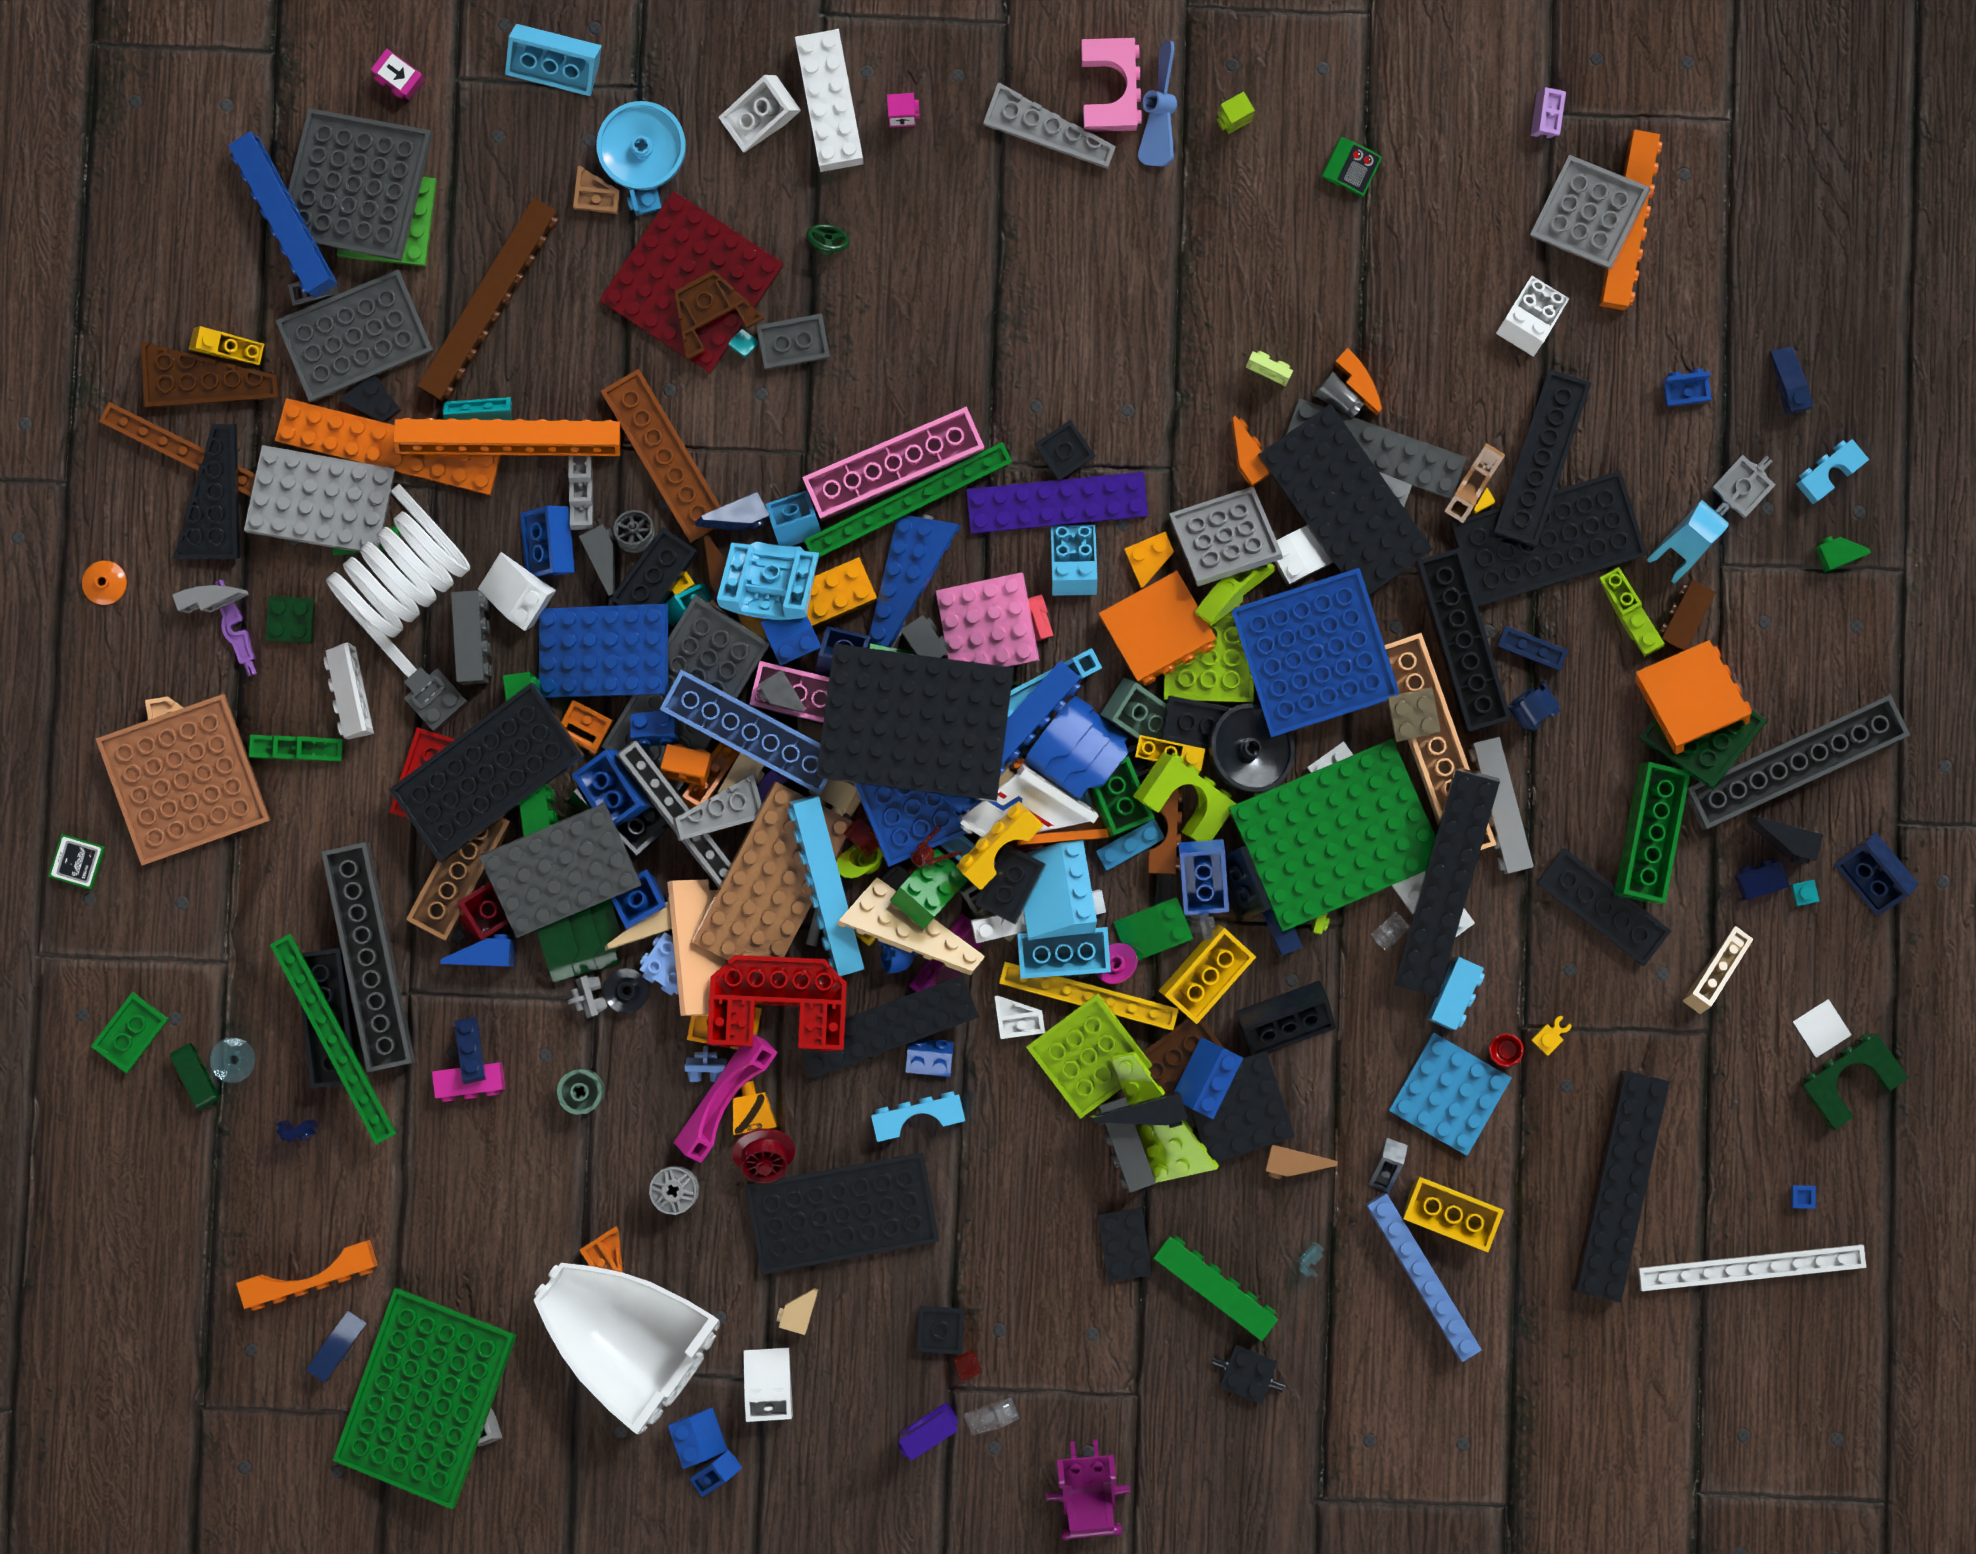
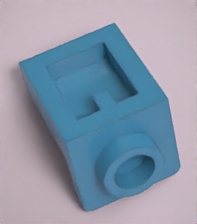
[627,188,662,216]

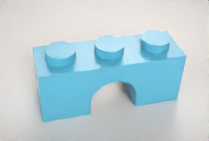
[1796,439,1869,504]

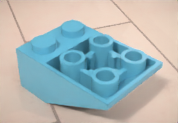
[1051,525,1097,596]

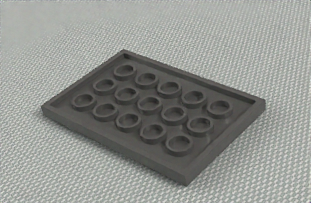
[275,269,434,403]
[479,802,641,938]

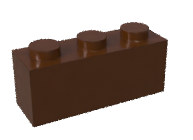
[1658,579,1716,652]

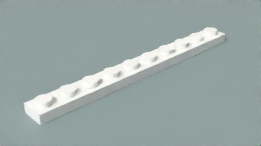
[1638,1245,1866,1291]

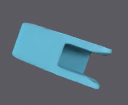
[1647,500,1729,584]

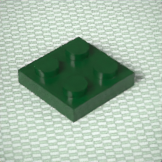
[266,596,315,644]

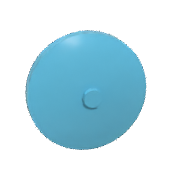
[597,101,686,191]

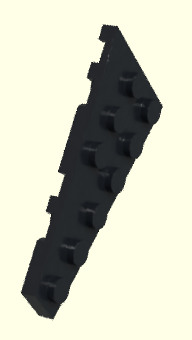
[172,424,240,559]

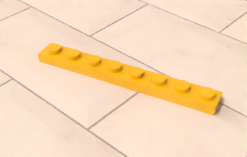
[999,962,1179,1031]

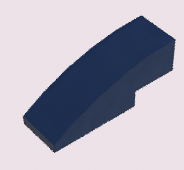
[1261,909,1303,956]
[306,1311,367,1383]

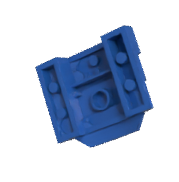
[1024,696,1129,800]

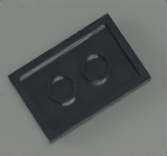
[1161,696,1231,749]
[975,844,1046,925]
[1225,846,1272,922]
[1097,1207,1152,1282]

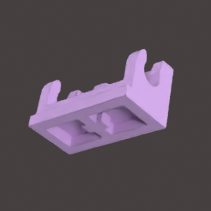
[1530,87,1566,138]

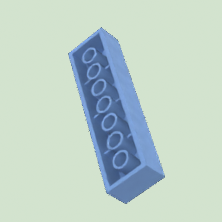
[660,670,828,795]

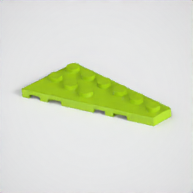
[1112,1051,1219,1183]

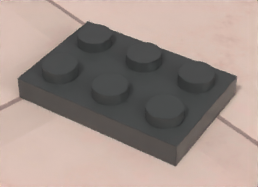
[756,313,830,370]

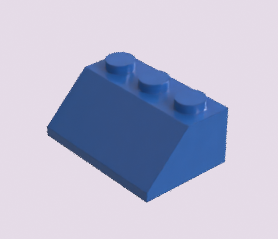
[520,506,575,578]
[572,749,652,827]
[1174,1038,1243,1119]

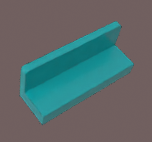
[443,397,512,420]

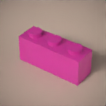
[432,1062,505,1102]

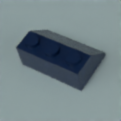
[1834,832,1919,916]

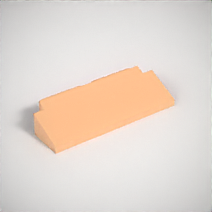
[667,879,727,1016]

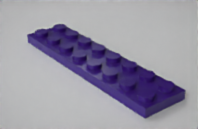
[967,472,1148,534]

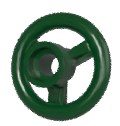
[806,224,850,255]

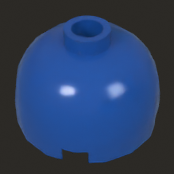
[879,941,917,974]

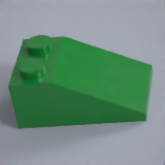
[1113,897,1193,960]

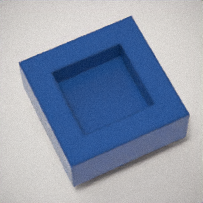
[1791,1185,1816,1209]

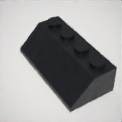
[1235,980,1336,1055]

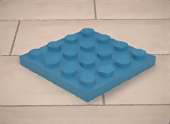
[1389,1033,1512,1156]

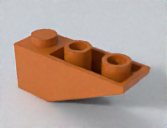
[1231,415,1270,487]

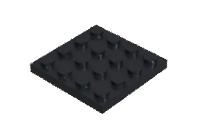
[1190,1051,1295,1163]

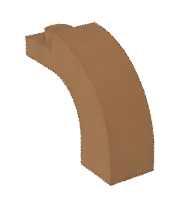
[1444,443,1505,523]

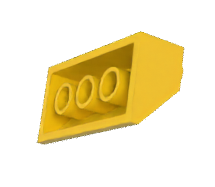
[1159,924,1256,1024]
[1403,1176,1504,1252]

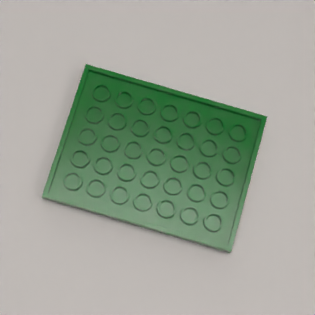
[1228,739,1435,932]
[332,1288,517,1509]

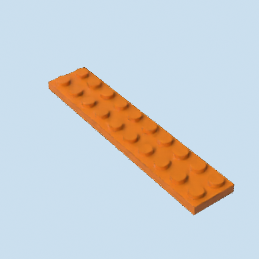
[275,398,502,496]

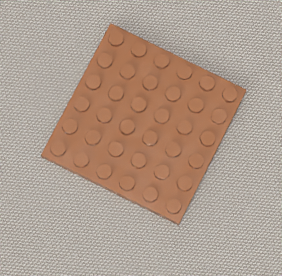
[96,694,270,866]

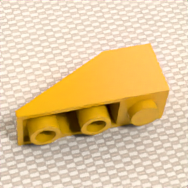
[189,326,264,366]
[1135,735,1205,771]

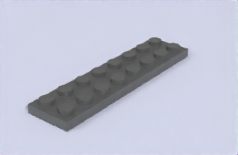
[1286,398,1467,500]

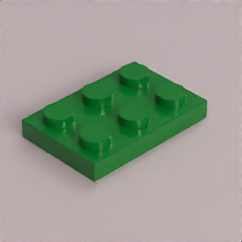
[91,992,169,1074]

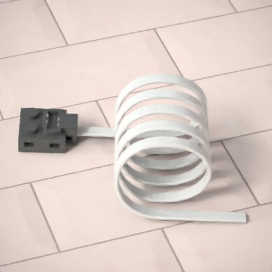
[326,484,470,733]

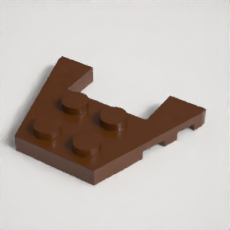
[675,270,765,361]

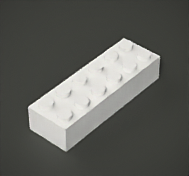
[795,29,864,172]

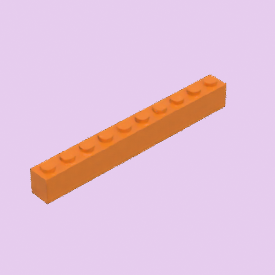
[394,418,621,456]

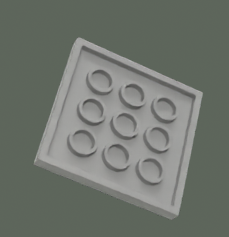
[1530,155,1651,270]
[1169,486,1283,587]

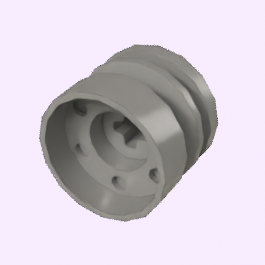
[649,1165,700,1215]

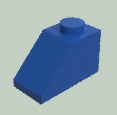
[689,1450,742,1497]

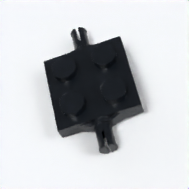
[1211,1345,1286,1404]

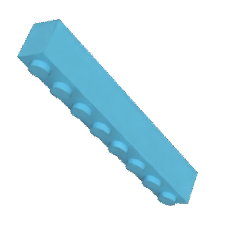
[787,795,864,976]

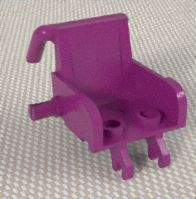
[1046,1439,1130,1541]

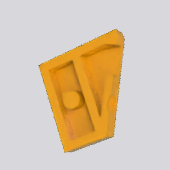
[1124,532,1174,589]

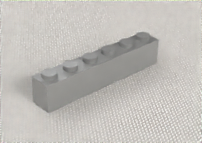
[1469,737,1534,875]

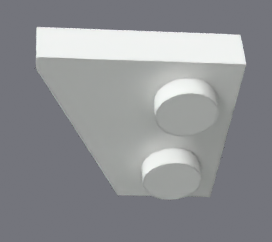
[995,996,1045,1039]

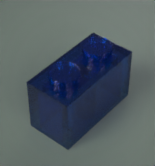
[1734,858,1790,901]

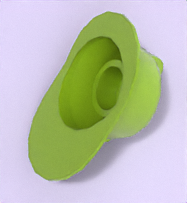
[836,836,883,878]

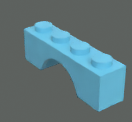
[871,1091,965,1142]

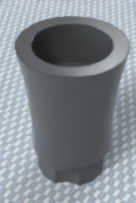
[1314,371,1365,419]

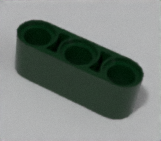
[170,1043,220,1111]

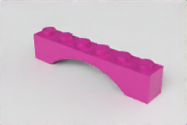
[673,1034,778,1163]

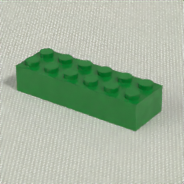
[1614,762,1690,905]

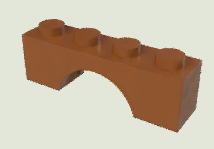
[1148,787,1183,874]

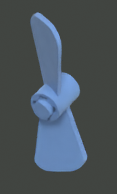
[1138,40,1177,167]

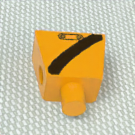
[733,1081,777,1135]

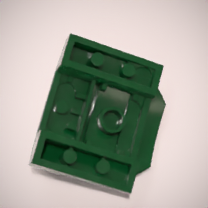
[537,898,621,982]

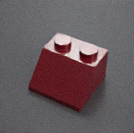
[457,881,509,942]

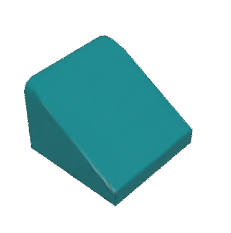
[728,329,760,359]

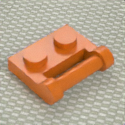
[561,700,613,756]

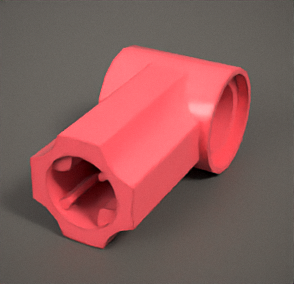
[1028,594,1054,642]

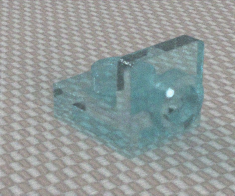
[1297,1242,1324,1278]

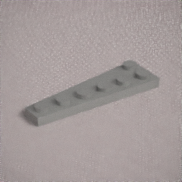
[983,83,1116,169]

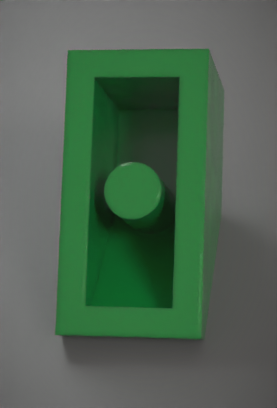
[1814,536,1871,573]

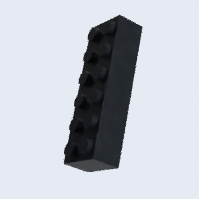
[301,948,358,1089]

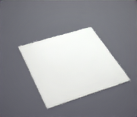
[1793,999,1851,1058]

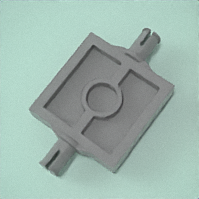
[1711,455,1776,518]

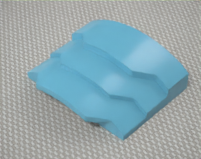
[717,542,819,620]

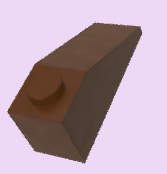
[704,535,726,604]

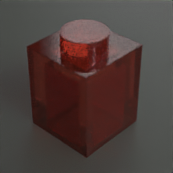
[844,818,879,858]

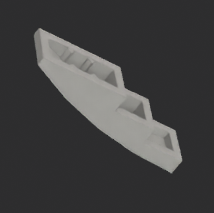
[568,456,593,530]

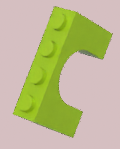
[1133,752,1236,842]

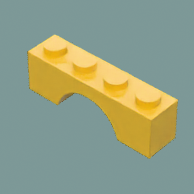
[956,801,1044,890]

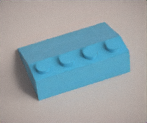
[1023,840,1097,940]

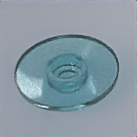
[210,1038,255,1083]

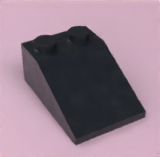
[1747,817,1823,865]

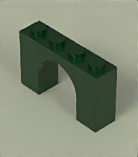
[1799,1032,1909,1130]

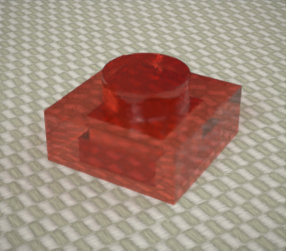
[952,1350,982,1381]

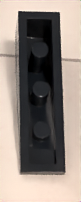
[1090,1091,1187,1128]

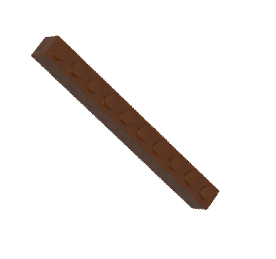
[418,197,559,403]

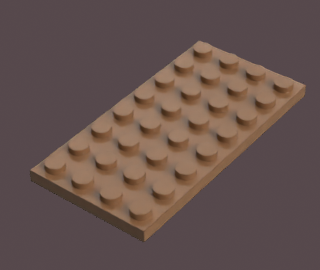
[691,781,854,960]

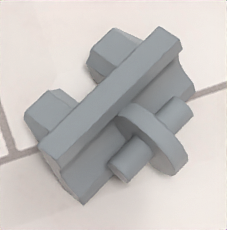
[567,976,607,1018]

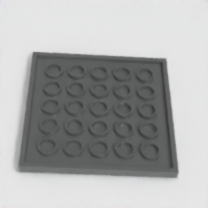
[288,108,433,261]

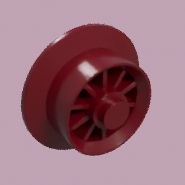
[732,1129,795,1183]

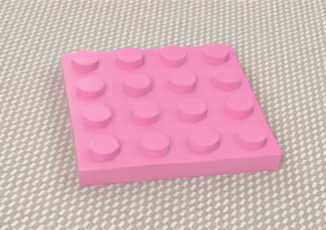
[936,572,1039,667]

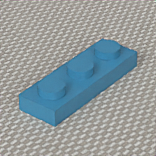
[1096,819,1165,871]

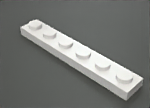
[971,889,1106,943]

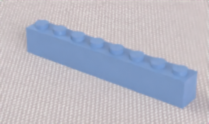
[1365,1192,1481,1362]

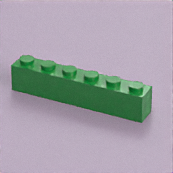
[1153,1235,1278,1341]

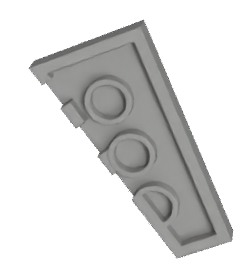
[673,774,762,841]

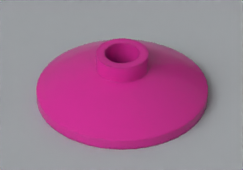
[1096,943,1138,984]

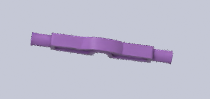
[215,580,257,677]

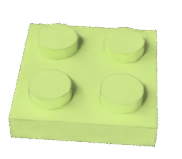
[1246,351,1293,387]

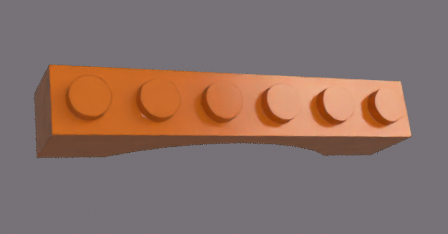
[236,1240,378,1311]

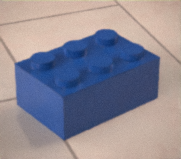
[1178,839,1229,915]

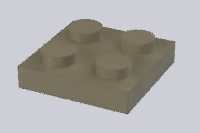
[1387,687,1441,742]

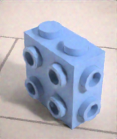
[639,932,679,996]

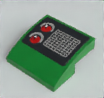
[1321,137,1382,197]

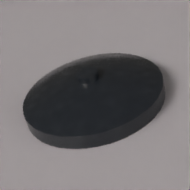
[1208,704,1295,793]

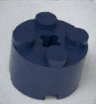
[1508,682,1561,731]

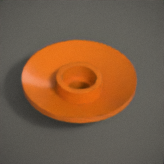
[82,561,127,605]

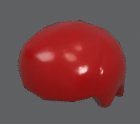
[1489,1033,1524,1068]

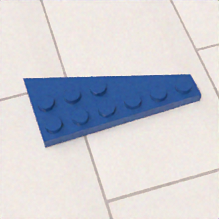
[869,515,962,647]

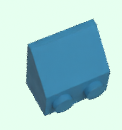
[765,490,821,546]

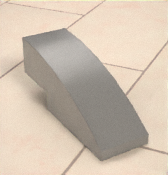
[172,585,249,613]

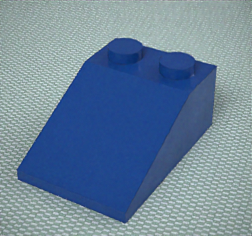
[440,934,516,967]

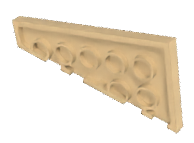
[837,877,985,975]

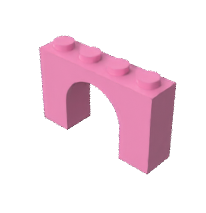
[1081,38,1142,132]

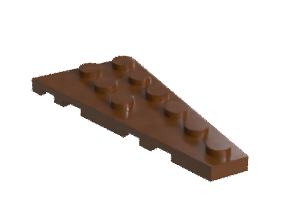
[141,341,279,408]

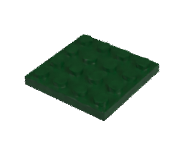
[1639,710,1767,790]

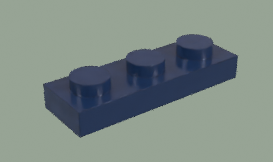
[1497,626,1568,672]
[454,1017,486,1084]

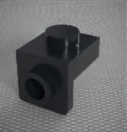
[1127,744,1154,781]

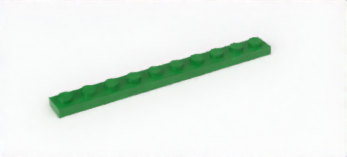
[803,442,1012,557]
[270,934,397,1145]

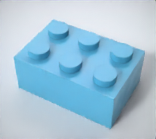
[1426,957,1485,1030]

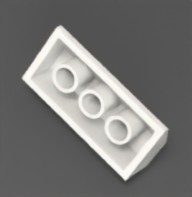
[324,643,374,739]

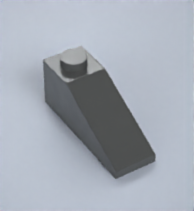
[579,524,616,598]

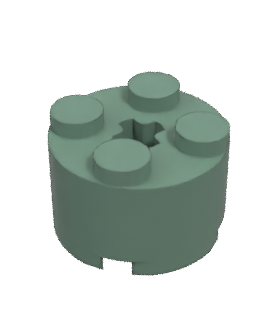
[557,1069,605,1115]

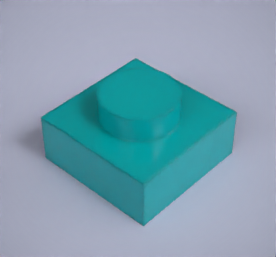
[1791,880,1819,906]

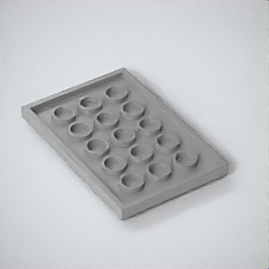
[244,445,395,552]

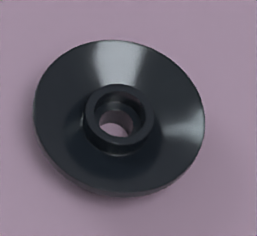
[604,968,649,1013]

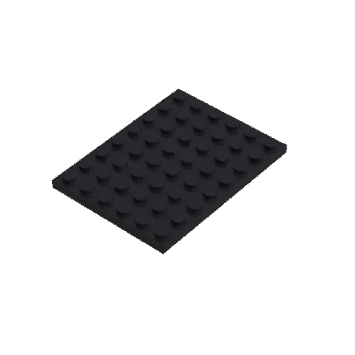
[816,644,1014,802]

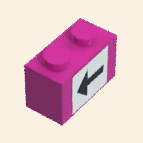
[371,49,425,101]
[887,93,920,128]

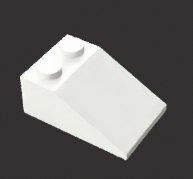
[719,75,801,152]
[1275,526,1332,587]
[478,552,556,631]

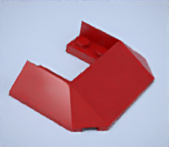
[707,955,847,1053]

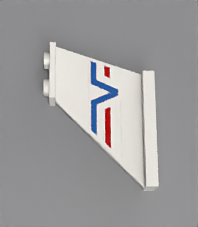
[958,763,1099,839]

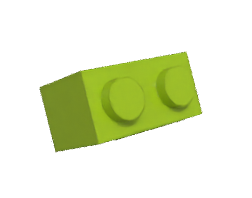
[1217,91,1255,134]

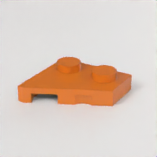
[579,1226,623,1273]

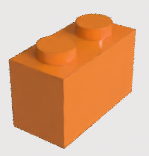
[660,744,712,787]

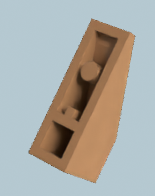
[1264,1144,1338,1179]

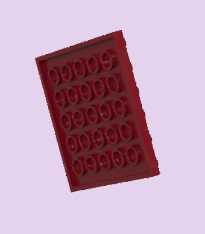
[599,190,784,374]

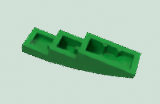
[248,735,343,762]

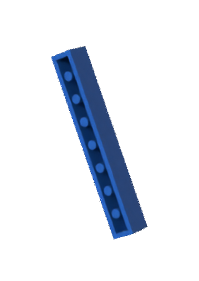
[228,131,338,298]
[940,660,1081,815]

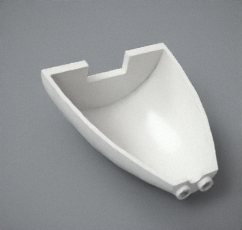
[534,1263,720,1434]

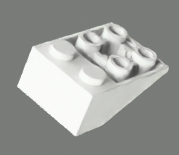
[1496,276,1569,357]
[744,1348,793,1422]

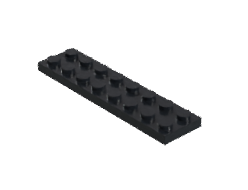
[1493,369,1592,548]
[796,975,979,1079]

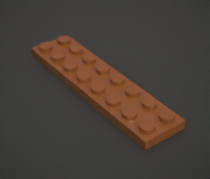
[601,369,721,544]

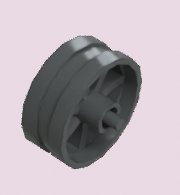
[613,510,655,553]

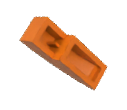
[1334,348,1382,416]

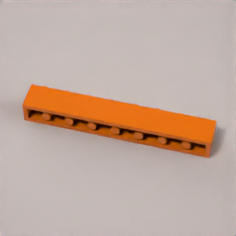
[1599,129,1662,311]

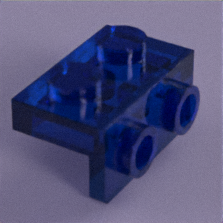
[276,1119,320,1143]

